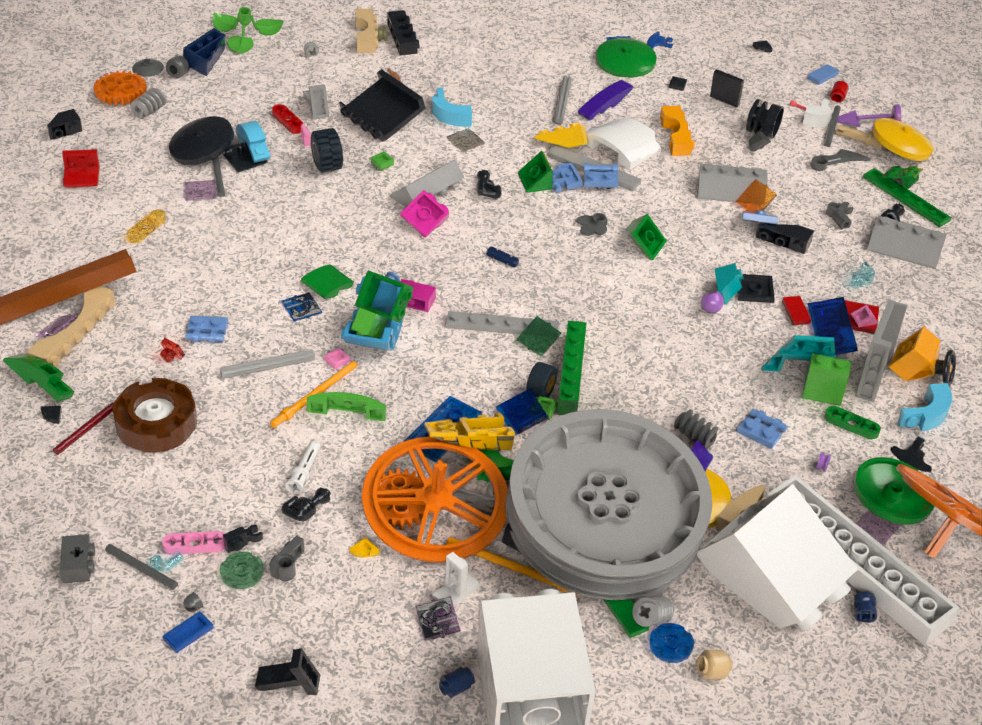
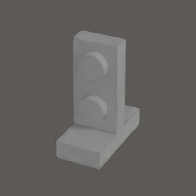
[303,84,329,119]

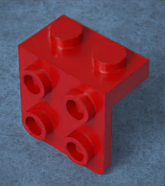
[62,149,100,187]

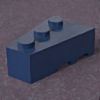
[183,28,226,76]

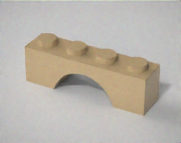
[355,9,378,53]

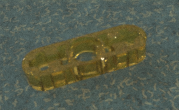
[126,209,166,244]

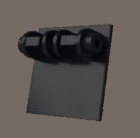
[223,142,268,172]

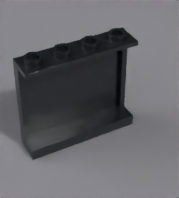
[339,69,426,142]

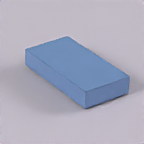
[807,64,839,85]

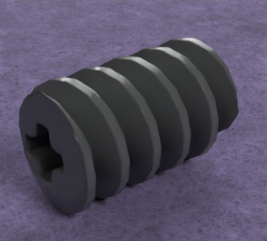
[674,409,718,449]

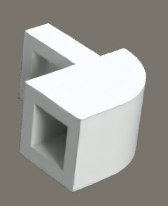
[802,99,833,127]

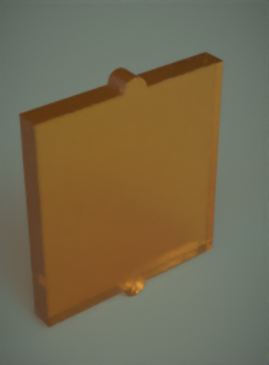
[736,179,777,213]

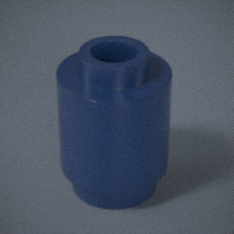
[439,667,475,698]

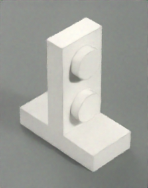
[432,552,480,609]

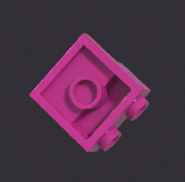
[400,190,449,238]

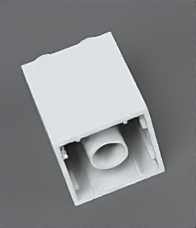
[477,589,595,725]

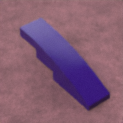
[578,80,634,120]

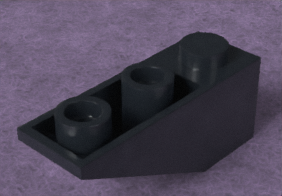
[756,224,814,254]

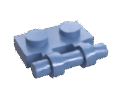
[552,162,583,192]
[185,316,228,343]
[737,409,788,449]

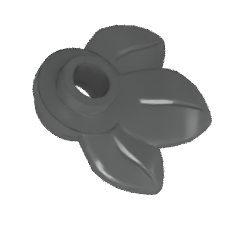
[575,213,608,236]

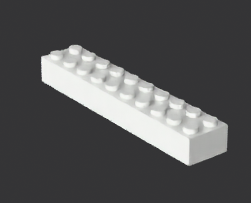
[766,475,960,646]

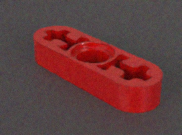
[272,104,303,134]

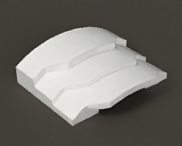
[586,118,661,170]

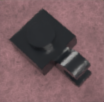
[223,524,263,553]

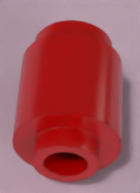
[830,81,849,103]

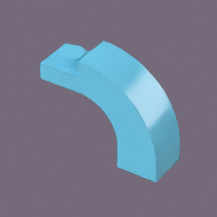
[431,87,472,127]
[235,120,271,163]
[898,383,952,431]

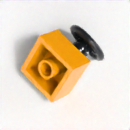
[889,326,956,387]

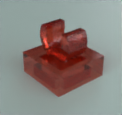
[160,338,185,363]

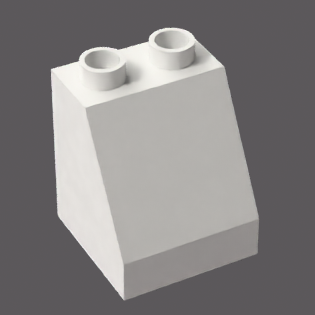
[697,484,858,630]

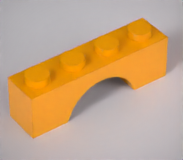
[660,106,695,156]

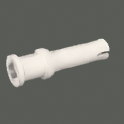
[285,441,321,494]

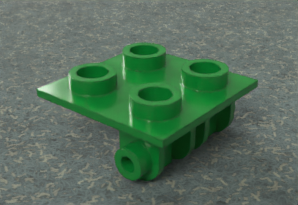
[881,166,923,189]

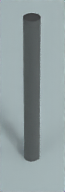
[824,105,841,147]
[212,157,225,197]
[105,544,178,590]

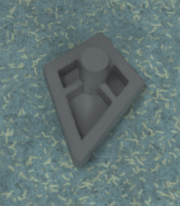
[749,131,771,152]

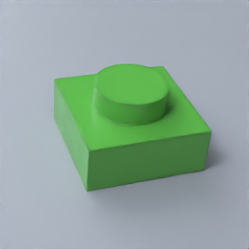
[371,151,394,170]
[531,396,558,420]

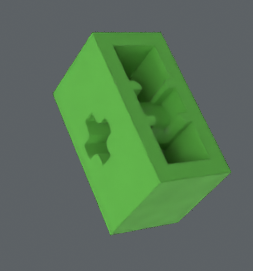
[351,307,388,339]

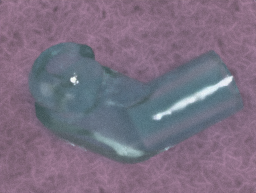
[150,552,184,571]

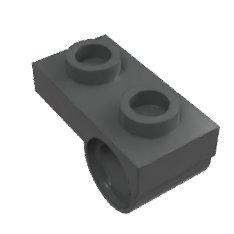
[269,535,304,581]

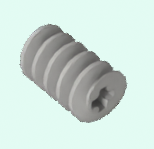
[130,88,167,119]
[632,596,674,627]

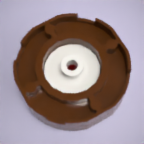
[113,378,197,453]

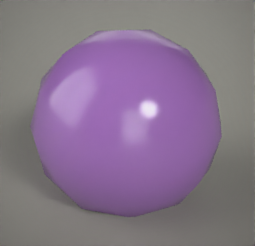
[701,291,724,313]

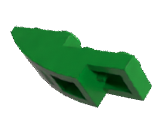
[3,354,74,402]

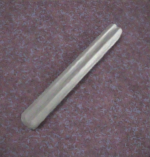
[555,76,571,124]
[220,349,315,379]

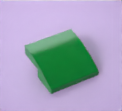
[301,264,354,299]

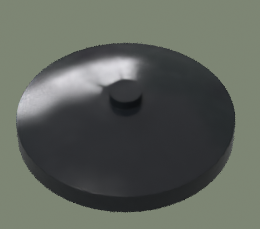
[169,116,234,165]

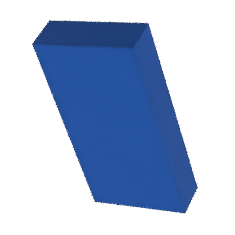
[163,611,214,653]

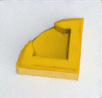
[349,537,380,558]

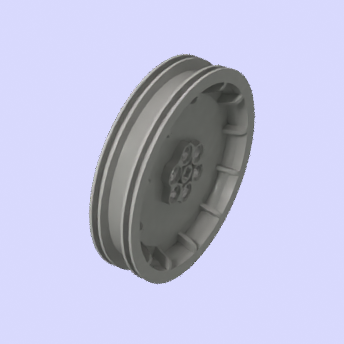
[505,409,712,600]

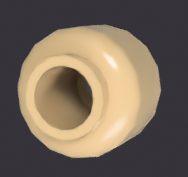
[696,650,733,680]

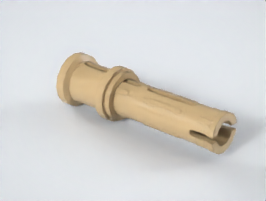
[836,124,884,150]

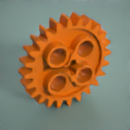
[93,70,147,106]
[377,468,431,530]

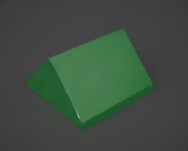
[518,150,553,193]

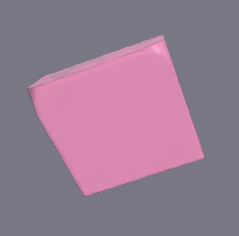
[301,124,312,146]
[851,305,878,327]

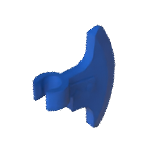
[647,31,673,49]

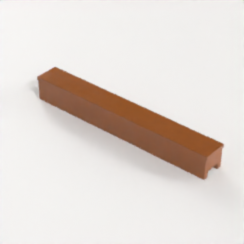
[0,249,137,325]

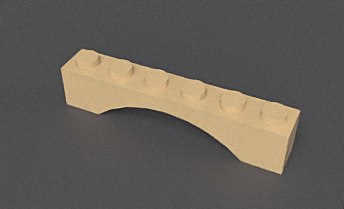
[27,286,116,367]

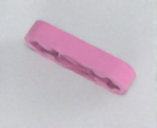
[162,531,225,554]

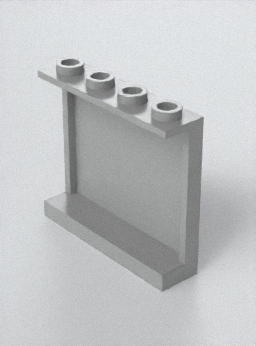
[856,299,908,402]

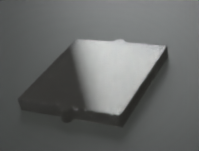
[447,128,485,152]

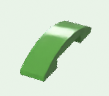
[307,392,386,421]

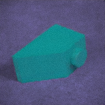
[715,263,744,304]

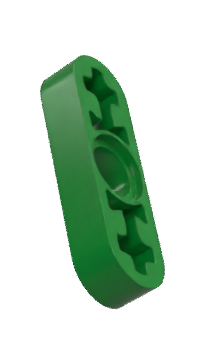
[824,406,881,440]

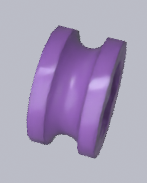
[816,452,831,472]

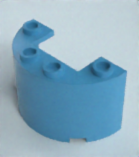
[341,277,404,351]

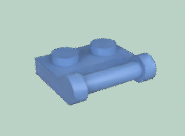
[584,163,618,188]

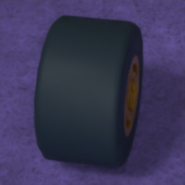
[526,362,558,398]

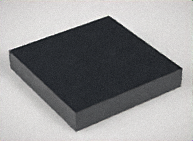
[710,69,744,107]
[737,274,775,303]

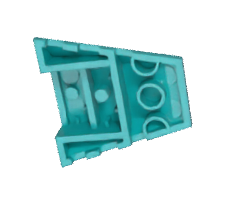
[761,335,835,372]

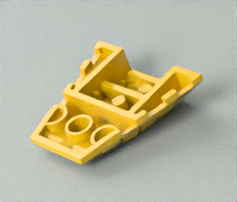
[424,412,515,450]

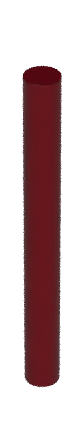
[53,402,114,455]

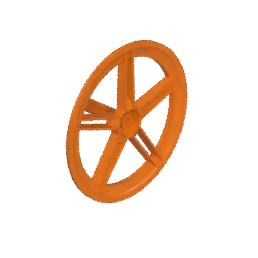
[362,437,508,563]
[896,464,982,559]

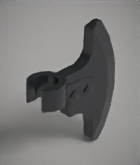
[891,436,932,472]

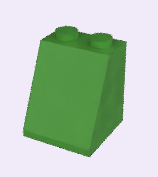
[802,353,851,406]

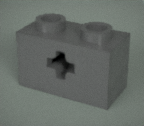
[60,534,95,583]

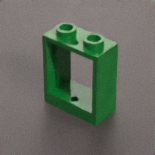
[354,270,414,323]

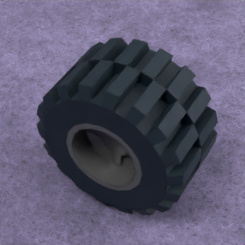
[311,128,343,173]

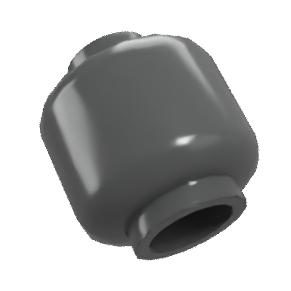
[166,56,189,78]

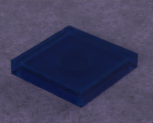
[496,388,548,435]

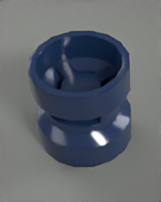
[854,592,877,623]

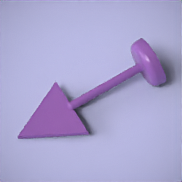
[837,104,901,127]

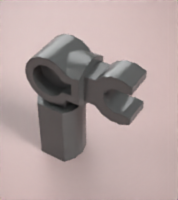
[826,202,854,229]

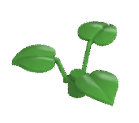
[213,7,283,53]

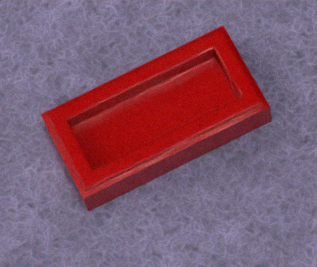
[782,296,811,326]

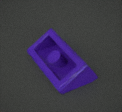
[691,441,714,472]

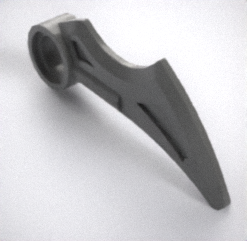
[811,149,871,171]

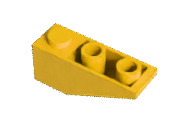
[534,122,588,148]

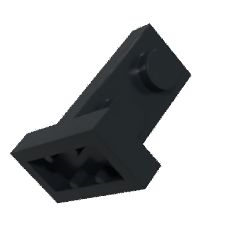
[255,648,321,695]

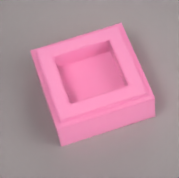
[324,348,351,370]

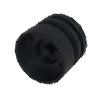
[746,99,784,139]

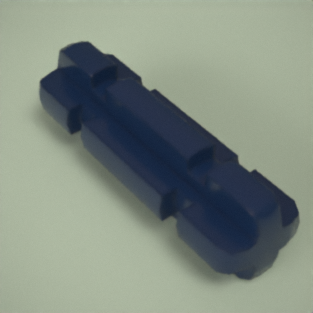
[487,246,519,268]

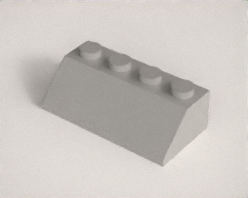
[389,160,464,207]
[698,164,768,205]
[867,215,947,269]

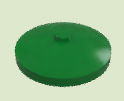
[596,38,657,78]
[853,457,935,525]

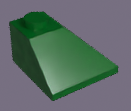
[626,214,667,260]

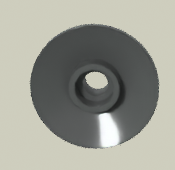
[132,59,164,77]

